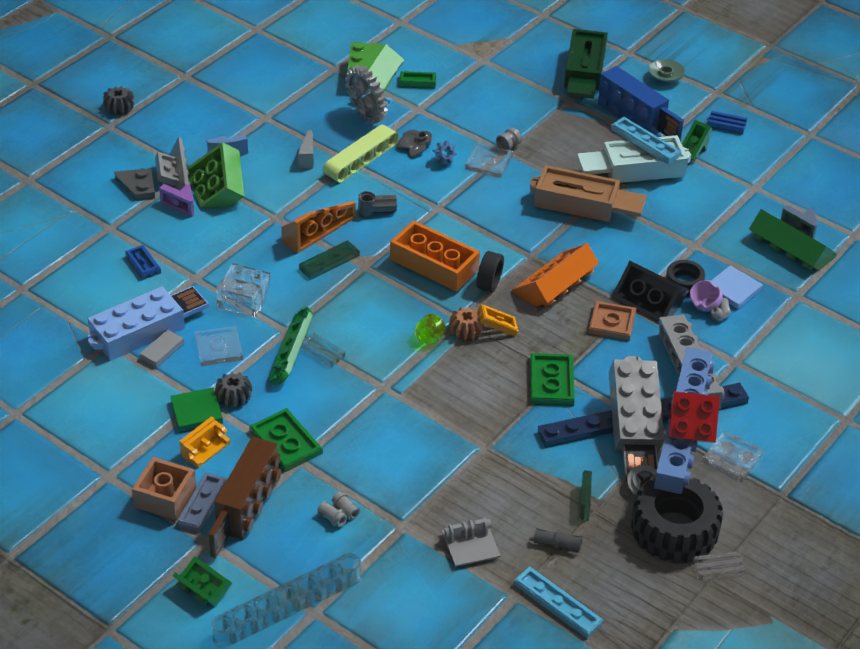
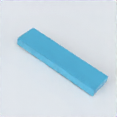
[611,117,681,165]
[514,566,603,639]

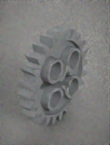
[345,65,388,124]

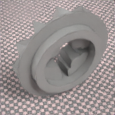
[626,465,657,495]

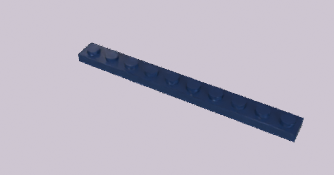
[538,383,749,448]

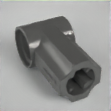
[357,191,397,217]

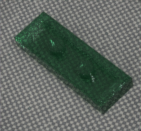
[299,240,360,280]

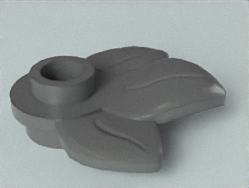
[396,130,432,158]

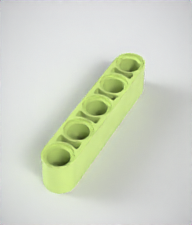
[323,125,399,183]

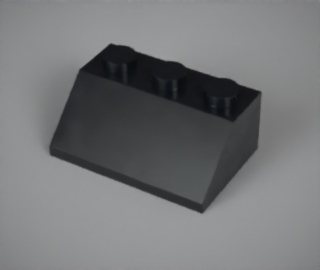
[611,261,689,321]

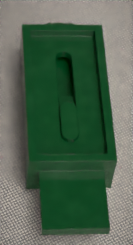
[564,29,608,99]

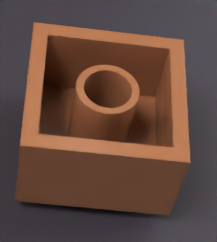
[132,457,196,520]

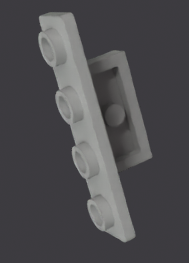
[155,137,190,191]

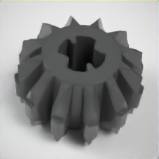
[103,86,134,115]
[215,372,252,408]

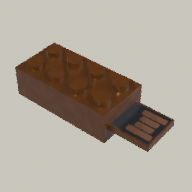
[209,436,281,558]

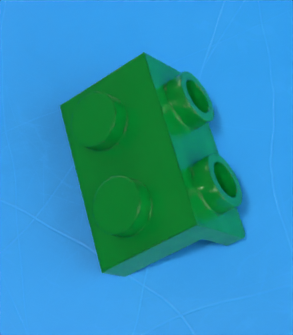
[172,556,233,607]

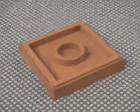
[589,301,636,341]

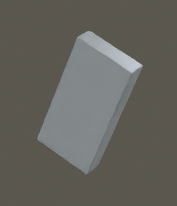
[140,330,184,368]

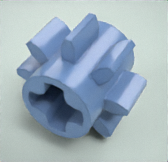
[432,141,457,164]

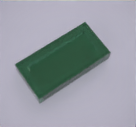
[580,470,592,521]

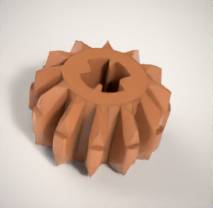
[449,306,485,341]

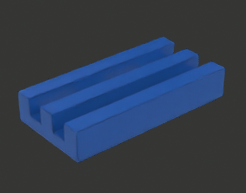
[707,111,747,134]
[125,245,161,280]

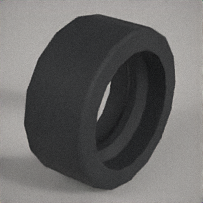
[476,251,504,292]
[666,260,705,296]

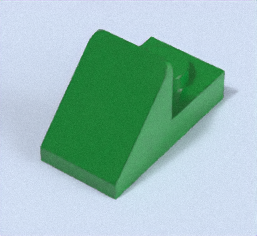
[682,120,712,161]

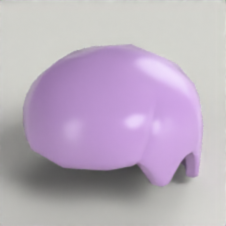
[689,280,723,312]

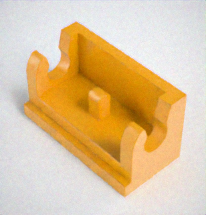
[179,416,230,468]

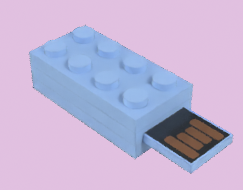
[88,286,209,361]

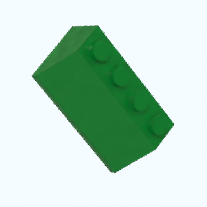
[749,209,837,271]

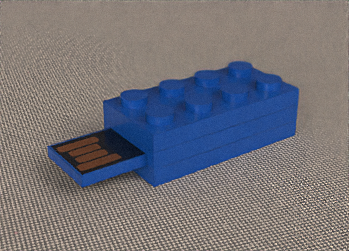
[598,66,684,142]

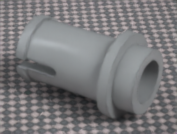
[332,492,360,520]
[317,501,347,527]

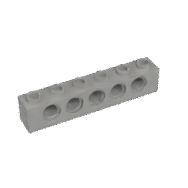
[659,314,725,409]

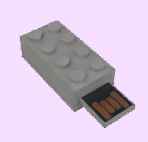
[609,356,664,477]

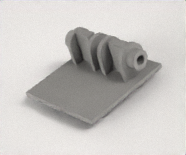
[442,517,500,567]

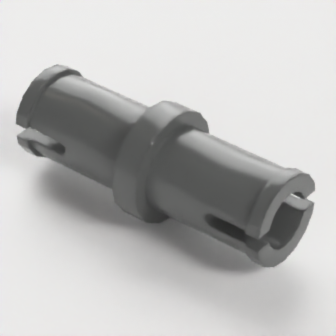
[534,528,583,551]

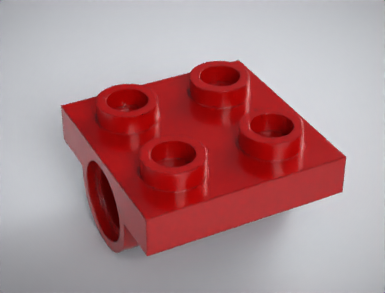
[669,391,720,443]

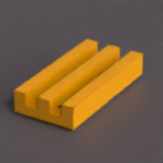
[477,304,519,336]

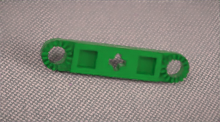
[268,306,313,386]

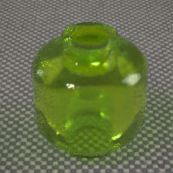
[415,314,446,345]

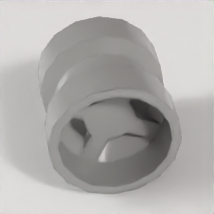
[496,127,522,152]

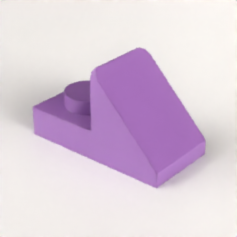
[159,183,194,217]

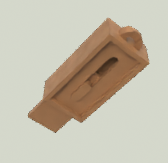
[530,165,647,222]

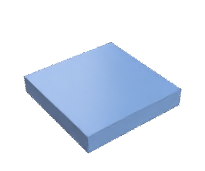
[711,265,763,309]

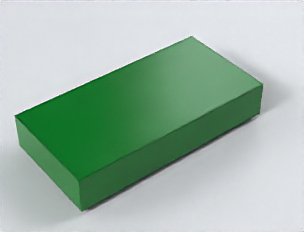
[400,71,436,88]

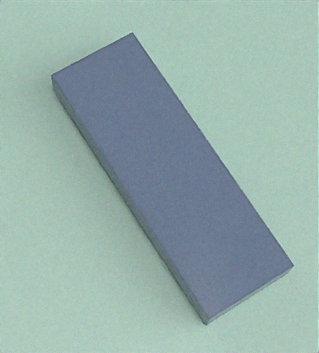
[177,472,226,533]

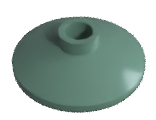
[649,59,685,82]

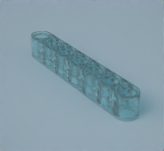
[211,553,361,647]

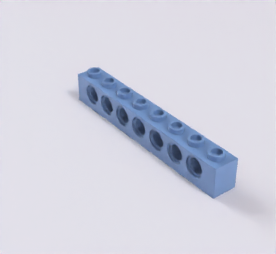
[654,347,715,494]

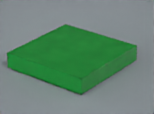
[170,387,223,432]

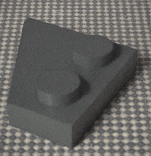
[114,168,155,200]

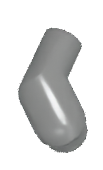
[711,298,731,322]

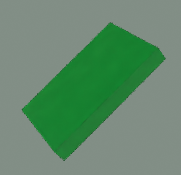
[530,353,575,406]
[249,408,323,472]

